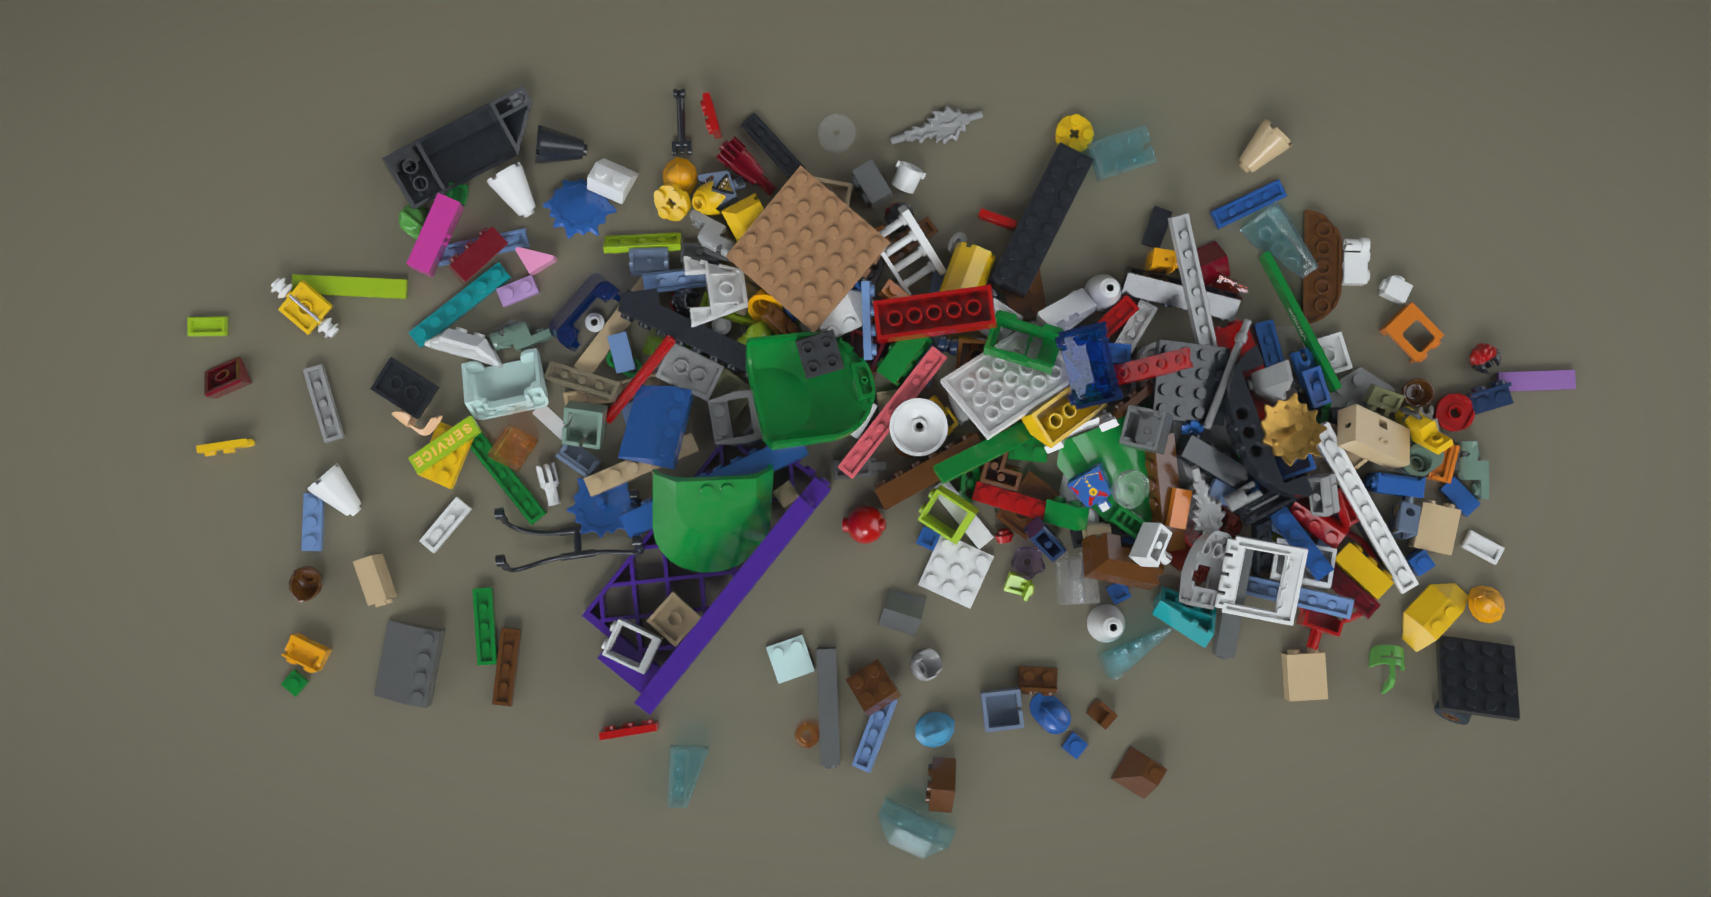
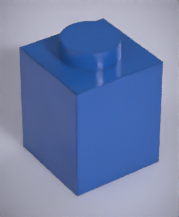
[1404,549,1436,576]

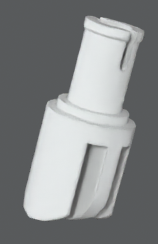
[536,462,561,506]

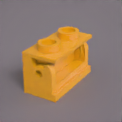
[1145,248,1178,275]
[281,633,332,673]

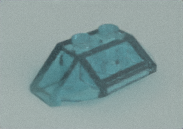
[878,798,956,859]

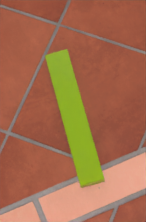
[291,274,408,299]

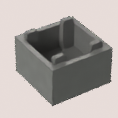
[1119,405,1173,455]

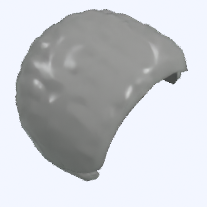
[910,648,943,681]

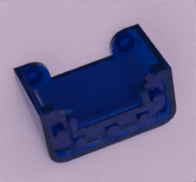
[549,273,622,352]
[1055,321,1123,410]

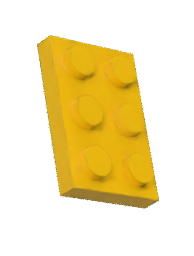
[417,421,474,489]

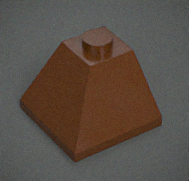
[1111,745,1168,799]

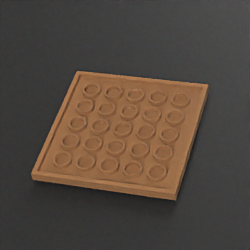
[726,165,891,333]

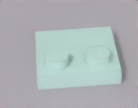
[766,634,815,684]

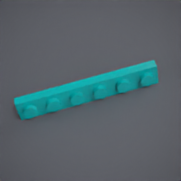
[408,262,512,348]

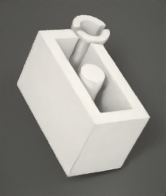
[1342,237,1370,286]

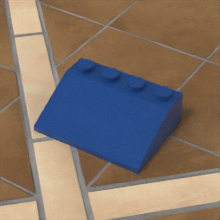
[618,385,694,470]

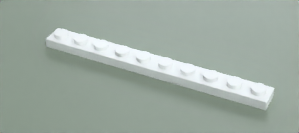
[1317,421,1419,594]

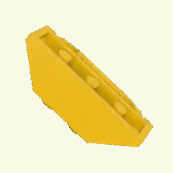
[1402,583,1469,652]

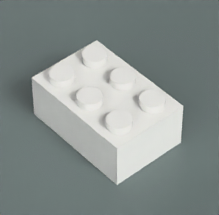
[1269,538,1337,590]

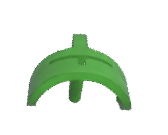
[1369,645,1405,694]

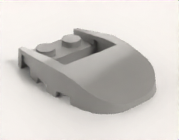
[708,390,764,447]
[1179,530,1232,610]

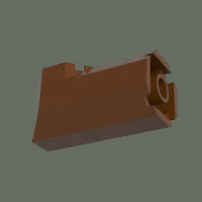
[1082,533,1164,590]

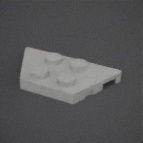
[1328,367,1396,411]

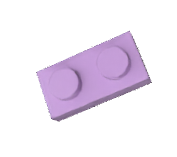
[496,275,540,308]

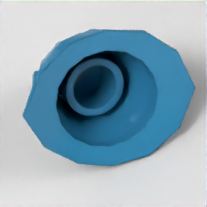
[915,712,955,748]

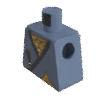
[698,171,746,210]
[1387,495,1421,540]

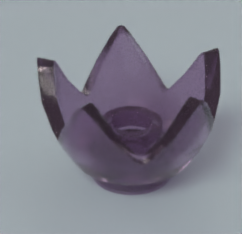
[1011,546,1046,581]

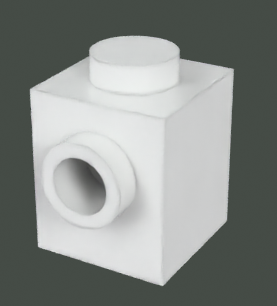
[1378,275,1413,305]

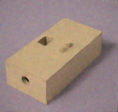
[1337,404,1410,470]

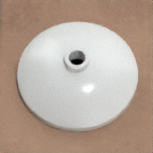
[889,398,948,456]

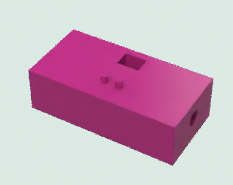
[406,193,464,278]

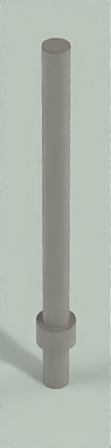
[1203,319,1252,429]

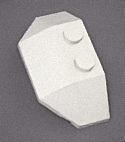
[799,289,874,338]
[424,327,503,368]

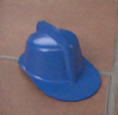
[1030,693,1071,734]

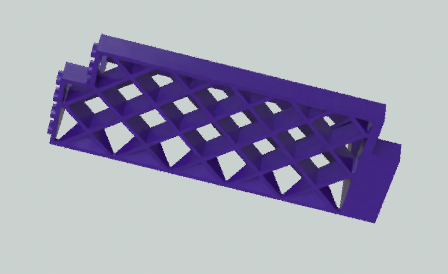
[582,435,832,715]

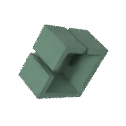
[562,400,608,449]

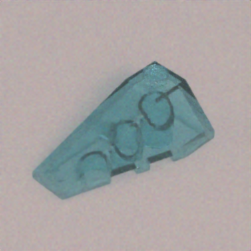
[1240,201,1319,278]
[1097,625,1173,680]

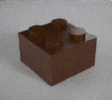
[845,659,902,716]

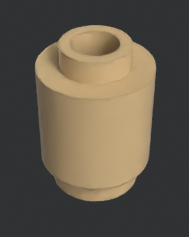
[1082,522,1111,539]

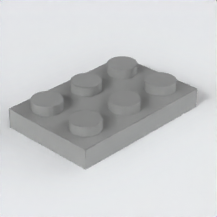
[655,343,724,402]

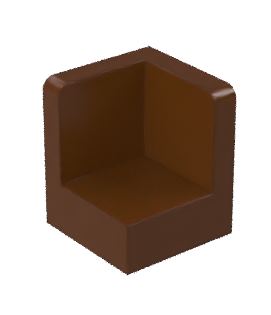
[1086,698,1118,730]

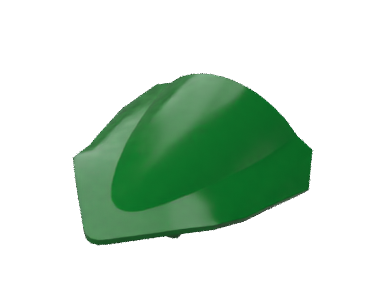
[1057,399,1183,535]

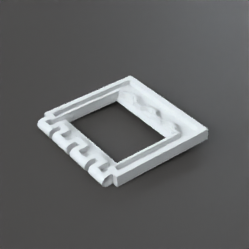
[1215,535,1308,626]

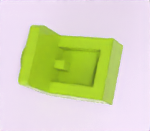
[1003,571,1035,601]

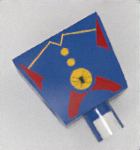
[1067,462,1113,512]

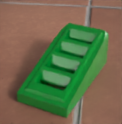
[1109,504,1145,540]

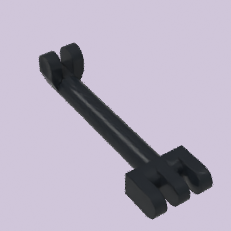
[672,89,692,156]

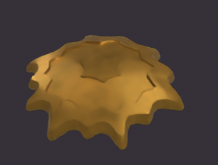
[1260,393,1327,466]

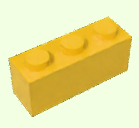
[1335,542,1394,600]

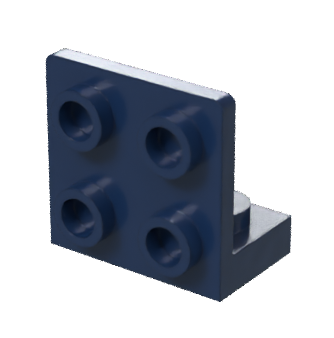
[1467,379,1514,415]

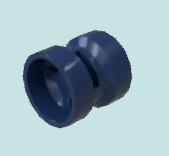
[937,335,959,356]

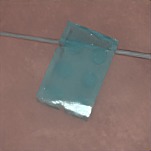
[1087,125,1157,182]

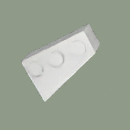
[1036,288,1097,333]

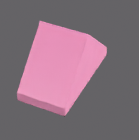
[515,247,557,276]

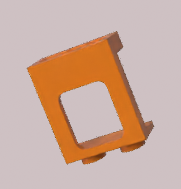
[1379,302,1444,363]

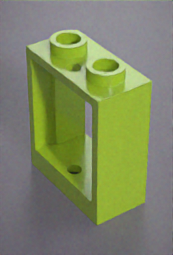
[918,484,980,545]

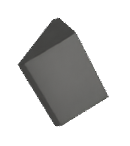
[878,588,926,636]

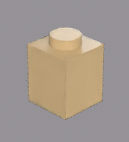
[773,481,800,508]

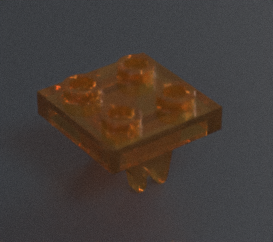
[488,423,539,472]

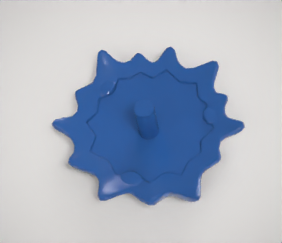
[543,178,617,239]
[566,478,633,538]

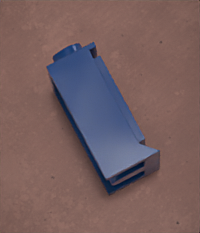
[1363,472,1426,498]

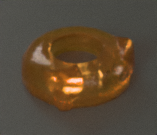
[795,723,819,749]

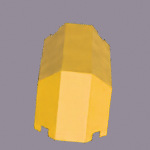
[721,193,764,242]
[939,242,996,292]

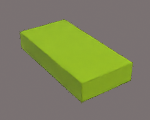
[187,316,228,337]

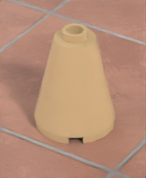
[1238,119,1293,173]

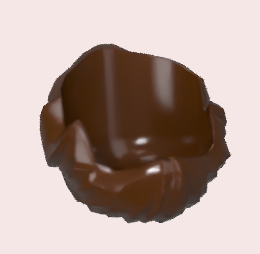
[288,565,323,603]

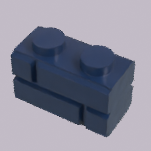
[1024,516,1067,562]

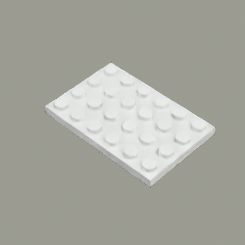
[941,321,1082,440]

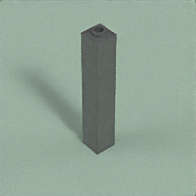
[1212,548,1254,660]
[816,647,840,769]

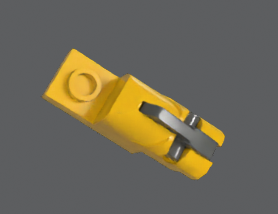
[1395,406,1454,455]

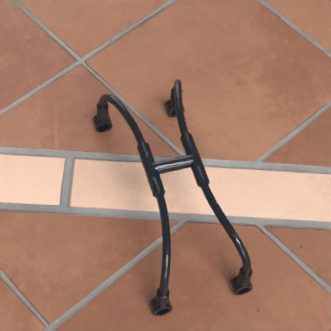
[494,488,645,572]

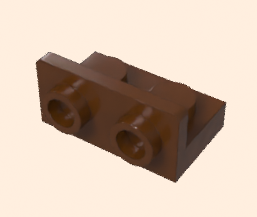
[1018,665,1058,696]

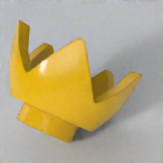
[692,181,726,216]

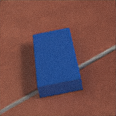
[1438,476,1481,517]

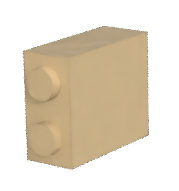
[1407,499,1461,555]
[353,553,398,608]
[1281,648,1328,701]

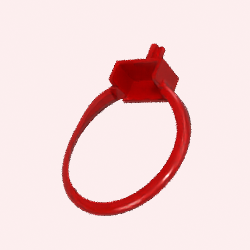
[1296,531,1380,650]

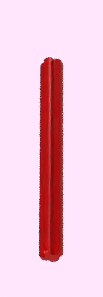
[606,335,675,424]

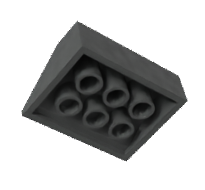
[374,620,446,708]

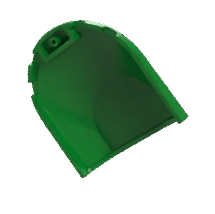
[746,332,875,450]
[652,464,774,572]

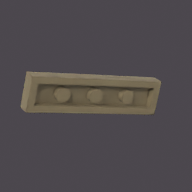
[544,361,622,402]

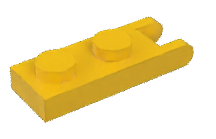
[196,439,255,457]

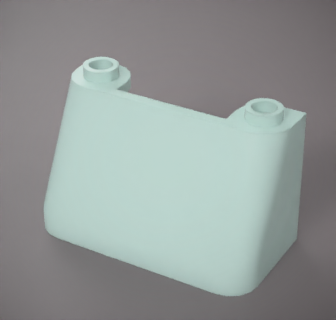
[461,348,549,420]

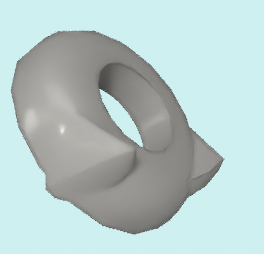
[948,232,967,255]

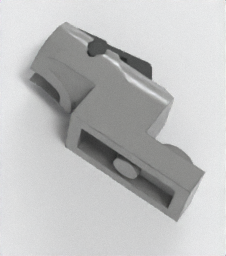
[689,209,736,262]

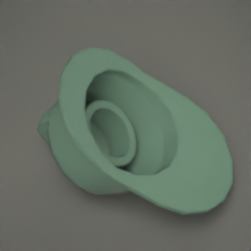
[1403,444,1445,477]

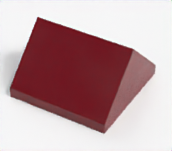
[1196,241,1230,285]
[204,356,252,399]

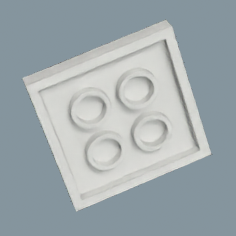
[918,536,994,609]

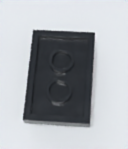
[370,357,440,420]

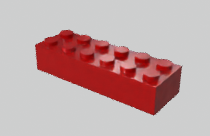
[873,285,997,344]

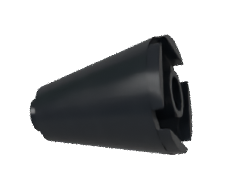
[535,125,587,164]

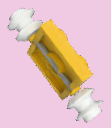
[271,278,339,338]

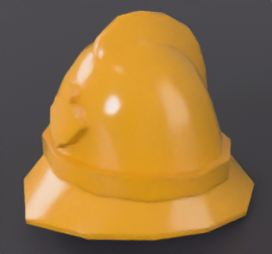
[663,157,698,195]
[747,288,783,322]
[1468,585,1505,623]

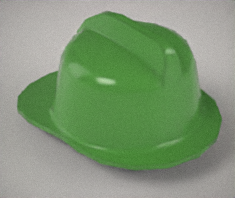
[399,205,429,240]

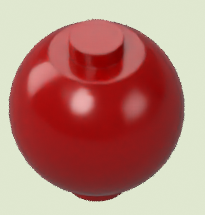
[842,505,886,544]

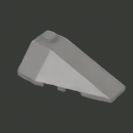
[1246,360,1293,407]

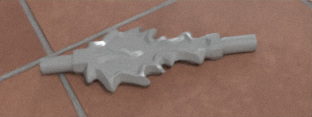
[890,105,983,145]
[1191,465,1225,534]

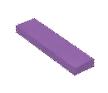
[1496,370,1576,391]

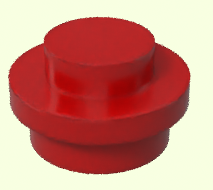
[994,528,1014,543]

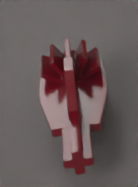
[716,136,777,196]

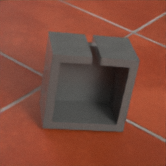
[850,159,892,210]

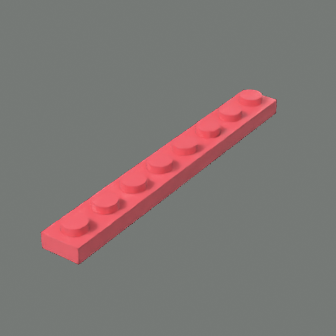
[837,346,948,479]

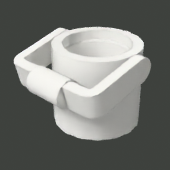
[891,160,926,194]

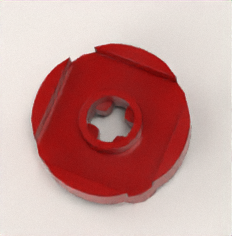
[1433,393,1475,432]

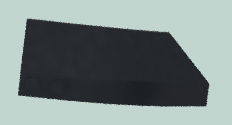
[381,85,532,210]

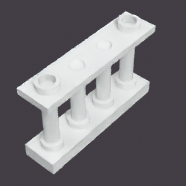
[879,205,946,296]

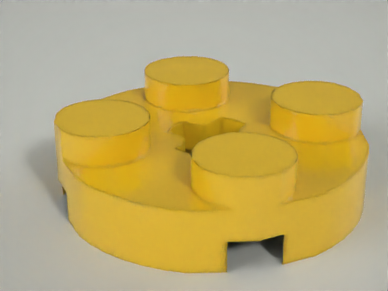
[1055,114,1094,152]
[654,182,691,221]

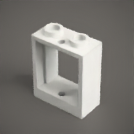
[601,617,663,674]

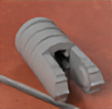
[1223,481,1263,512]

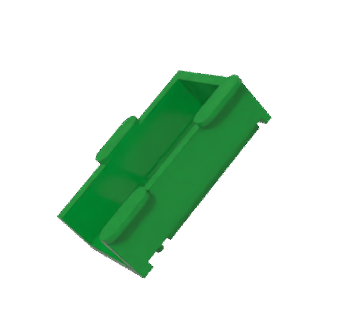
[984,310,1064,375]

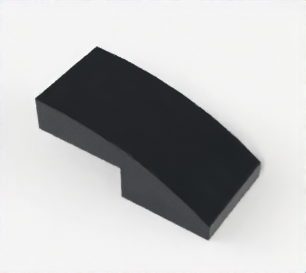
[1141,206,1172,248]

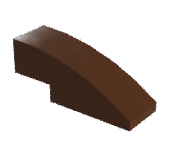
[880,216,939,268]

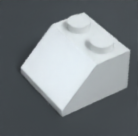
[587,158,639,204]

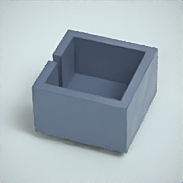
[979,686,1024,732]

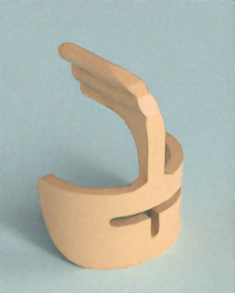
[391,407,443,436]

